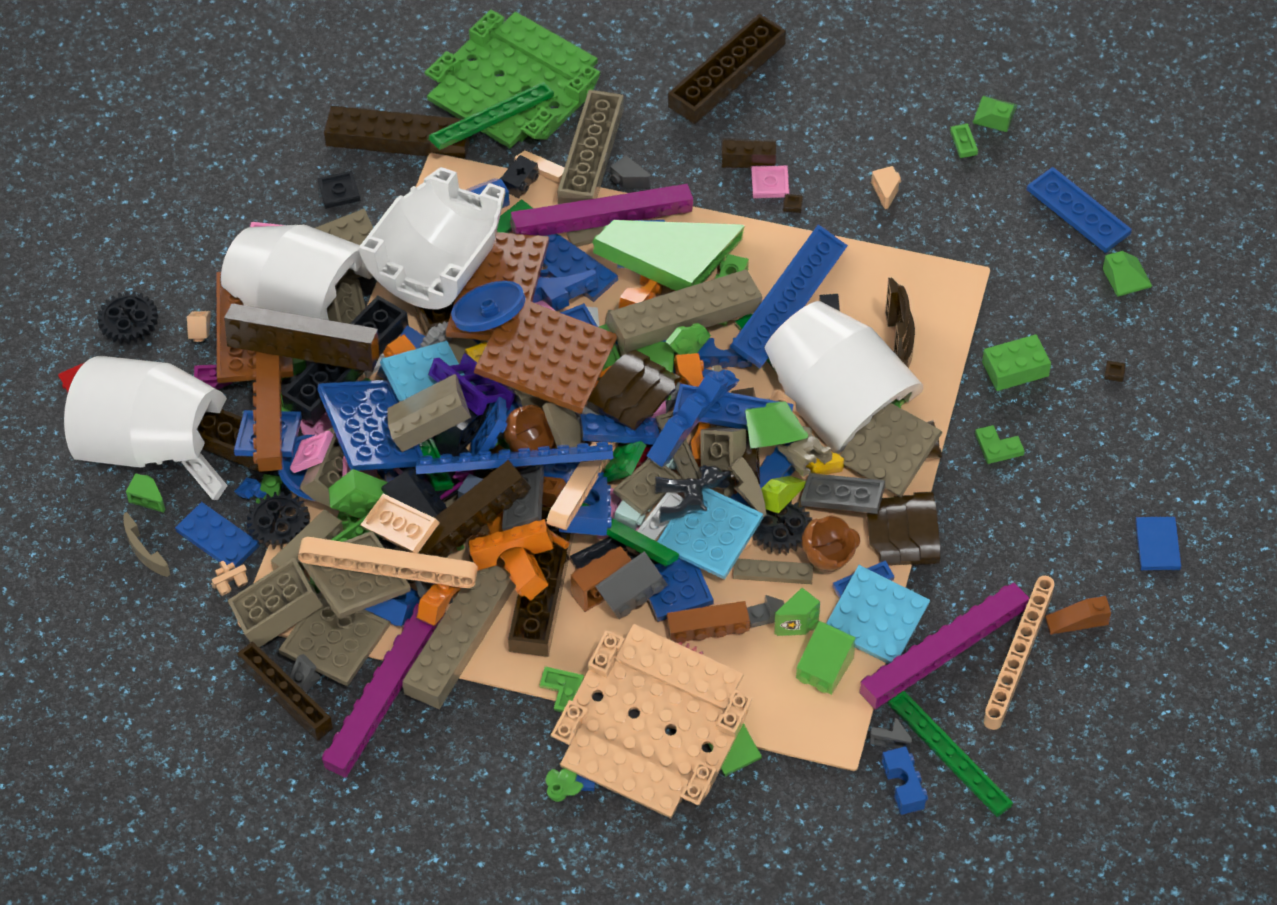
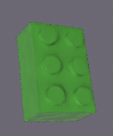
[982,334,1051,391]
[328,469,388,519]

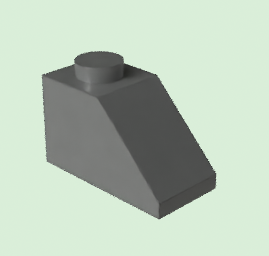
[610,155,651,188]

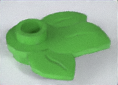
[545,768,584,802]

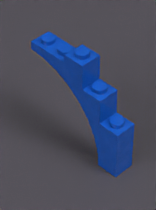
[532,269,599,311]
[647,369,739,467]

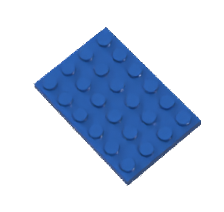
[317,380,423,471]

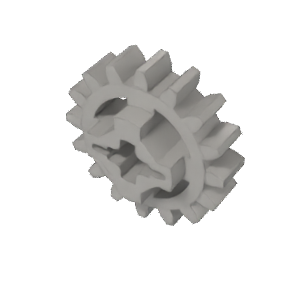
[420,321,453,348]

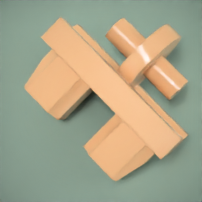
[211,561,248,596]

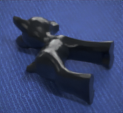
[654,465,731,523]

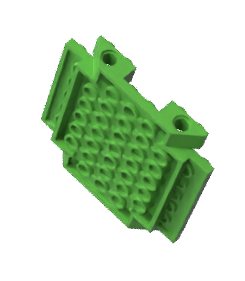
[424,10,600,148]

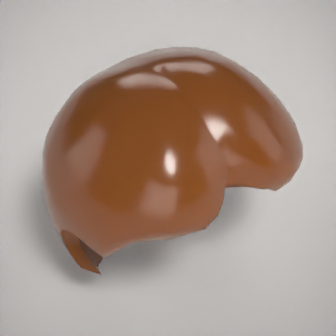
[503,405,555,452]
[802,516,860,571]

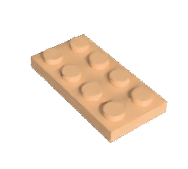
[361,494,439,553]

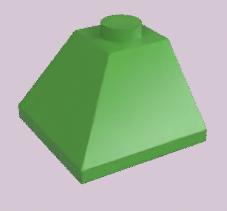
[973,96,1017,132]
[1103,251,1152,297]

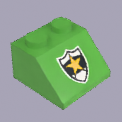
[774,588,820,636]

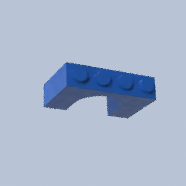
[559,477,612,536]

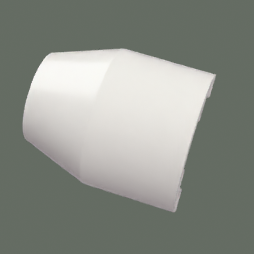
[359,167,505,309]
[221,225,372,320]
[765,301,923,454]
[64,356,227,467]

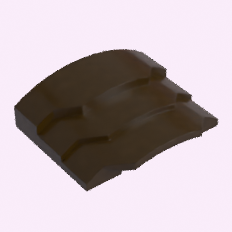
[885,277,915,368]
[588,350,681,431]
[867,492,940,566]

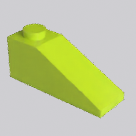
[761,476,806,513]

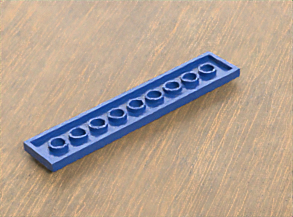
[730,225,848,368]
[416,442,613,474]

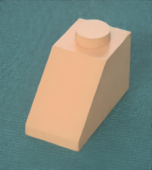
[872,166,901,209]
[187,311,211,342]

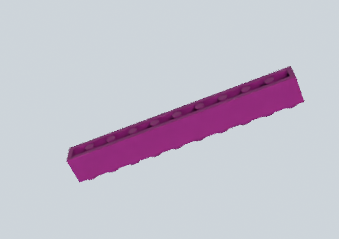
[511,184,693,236]
[859,582,1030,709]
[322,603,446,778]

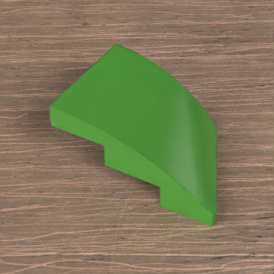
[745,401,809,449]

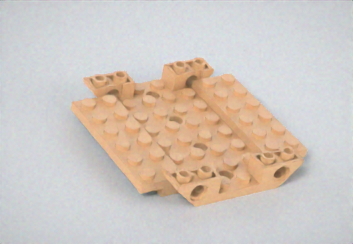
[551,624,753,818]

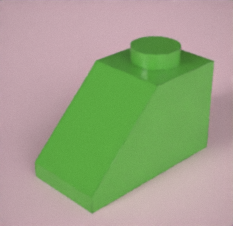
[126,474,165,513]

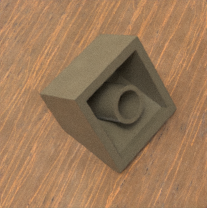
[701,427,746,470]

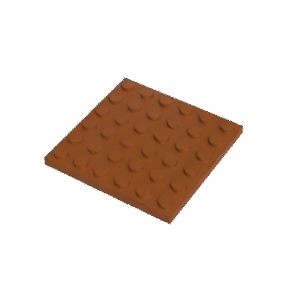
[474,300,617,414]

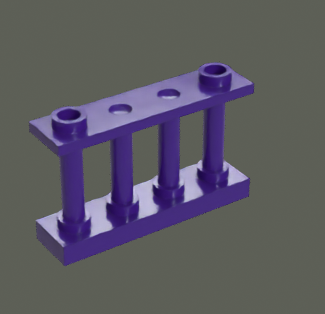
[428,354,516,415]

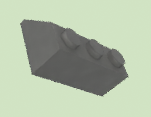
[596,551,668,619]

